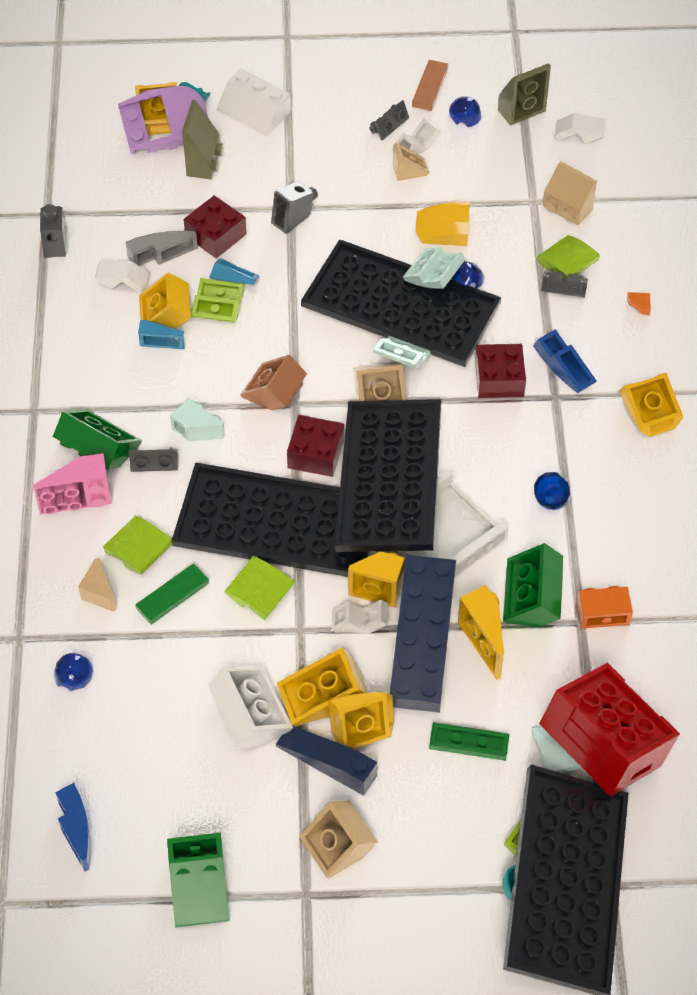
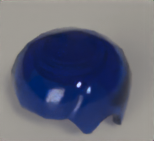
[449,96,482,127]
[451,261,485,289]
[533,472,571,511]
[53,653,93,691]

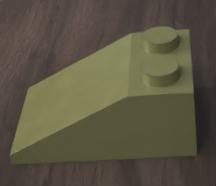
[497,63,551,126]
[182,100,224,180]

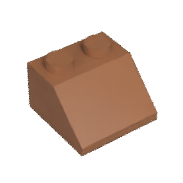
[240,355,307,410]

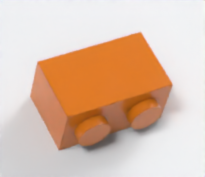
[576,586,633,629]

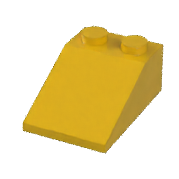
[458,585,504,680]
[277,647,368,726]

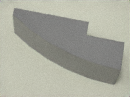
[125,231,198,266]

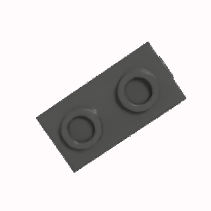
[369,100,410,141]
[541,270,588,298]
[129,447,178,472]

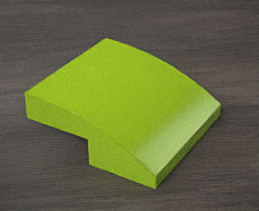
[536,235,600,279]
[191,278,245,323]
[103,515,172,575]
[224,556,295,620]

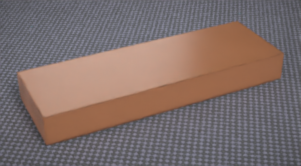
[412,59,449,111]

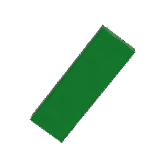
[135,563,209,625]
[429,722,510,761]

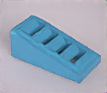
[209,258,260,285]
[138,320,185,349]

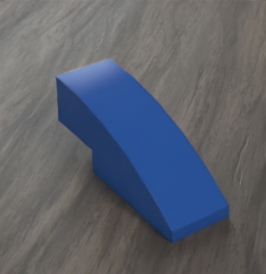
[533,329,597,393]
[55,783,91,872]

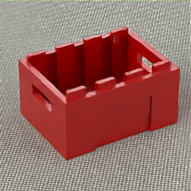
[539,662,680,797]

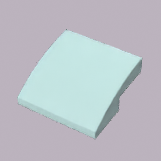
[403,247,466,288]
[372,336,430,368]
[531,726,582,773]

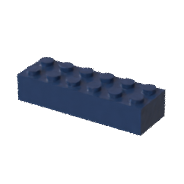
[390,555,456,713]

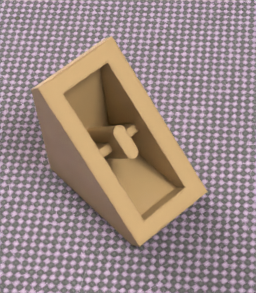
[392,142,430,181]
[78,558,117,611]

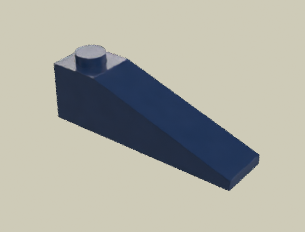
[276,725,378,796]

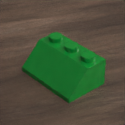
[52,409,142,470]
[503,543,564,626]

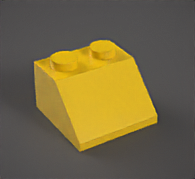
[139,272,191,329]
[348,551,405,608]

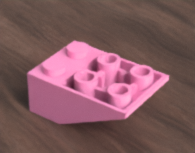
[33,454,111,515]

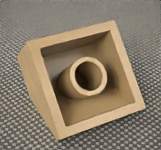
[543,161,597,225]
[353,362,406,401]
[299,800,378,878]

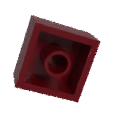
[183,195,247,259]
[475,343,526,398]
[287,414,344,477]

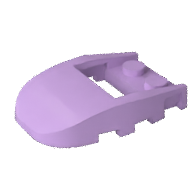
[118,86,208,154]

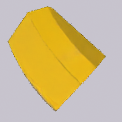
[135,82,177,135]
[416,202,470,246]
[619,372,683,437]
[327,692,395,749]

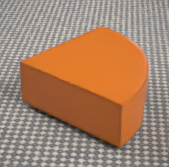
[627,292,651,315]

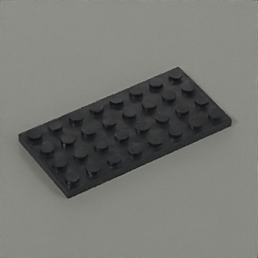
[301,239,501,367]
[334,399,442,552]
[171,462,369,577]
[503,764,629,995]

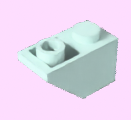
[170,398,225,441]

